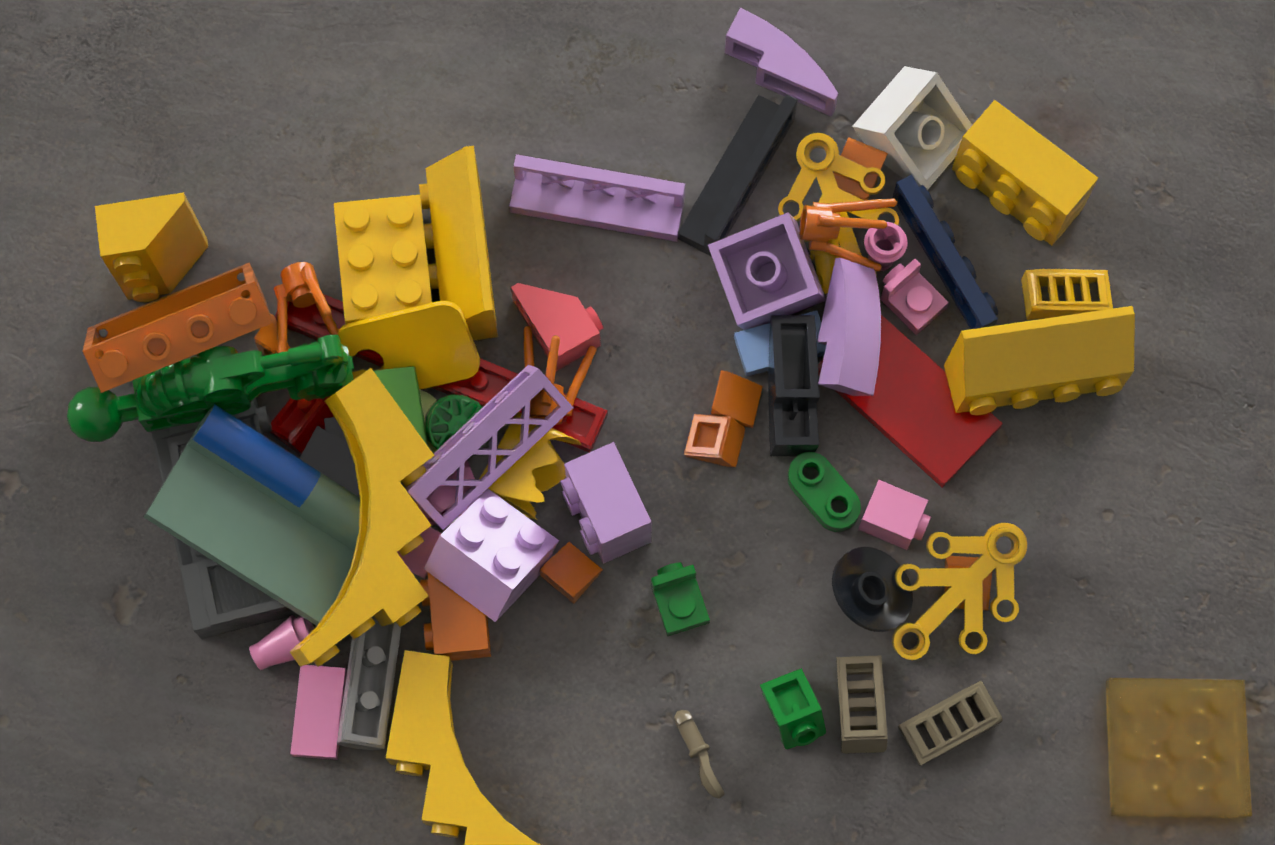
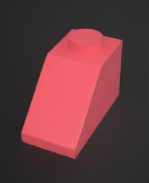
[511,283,603,371]

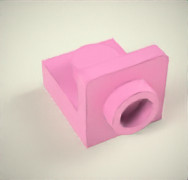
[880,259,949,335]

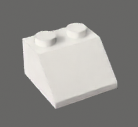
[852,66,972,190]

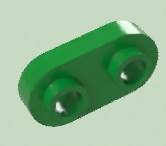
[788,452,861,532]

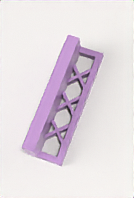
[509,154,685,242]
[401,364,574,530]

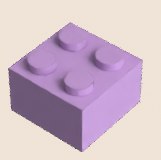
[708,212,826,330]
[560,442,652,564]
[424,489,559,622]

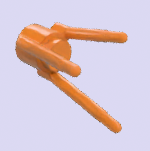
[799,198,897,271]
[274,262,338,353]
[524,326,597,425]

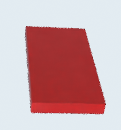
[818,315,1003,488]

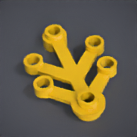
[778,133,899,278]
[892,523,1027,660]

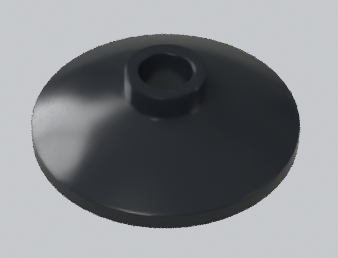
[832,547,913,632]

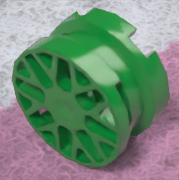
[425,394,484,450]

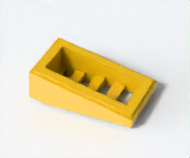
[1021,269,1113,320]

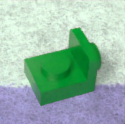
[651,562,710,637]
[760,668,826,749]

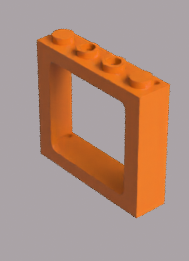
[83,262,273,393]

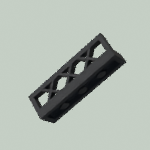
[677,94,798,257]

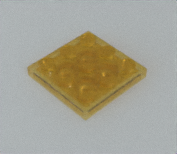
[1106,678,1252,818]

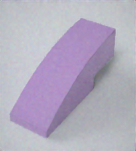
[725,8,838,117]
[817,258,881,396]

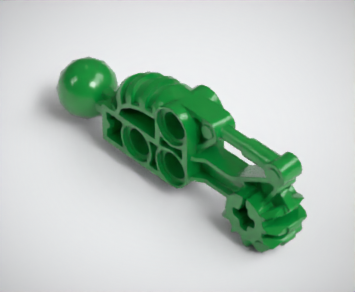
[67,335,354,442]

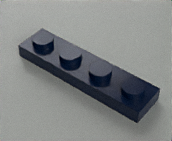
[892,175,998,329]

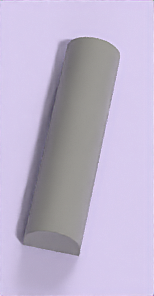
[337,615,402,750]

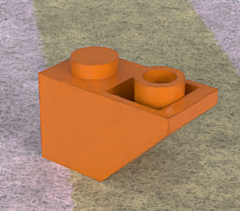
[420,572,491,661]

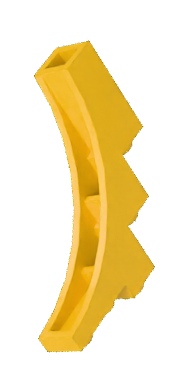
[290,368,435,667]
[386,650,541,845]

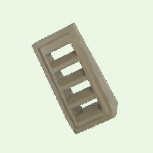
[836,655,888,754]
[898,681,1003,766]

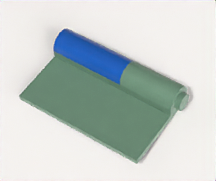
[144,404,360,626]

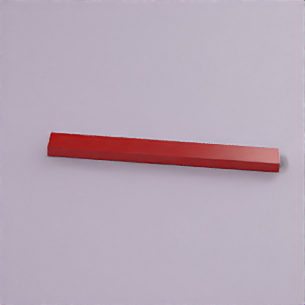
[274,294,608,453]

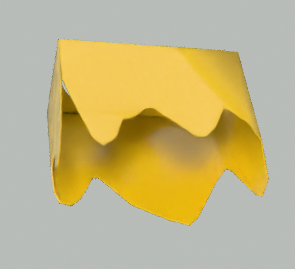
[479,412,581,520]

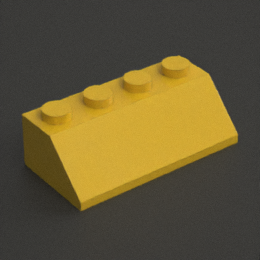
[419,146,498,340]
[944,306,1135,415]

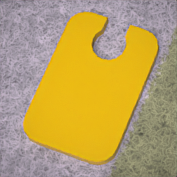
[337,301,480,390]

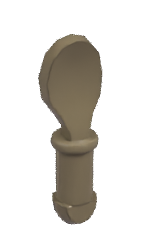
[674,710,725,799]

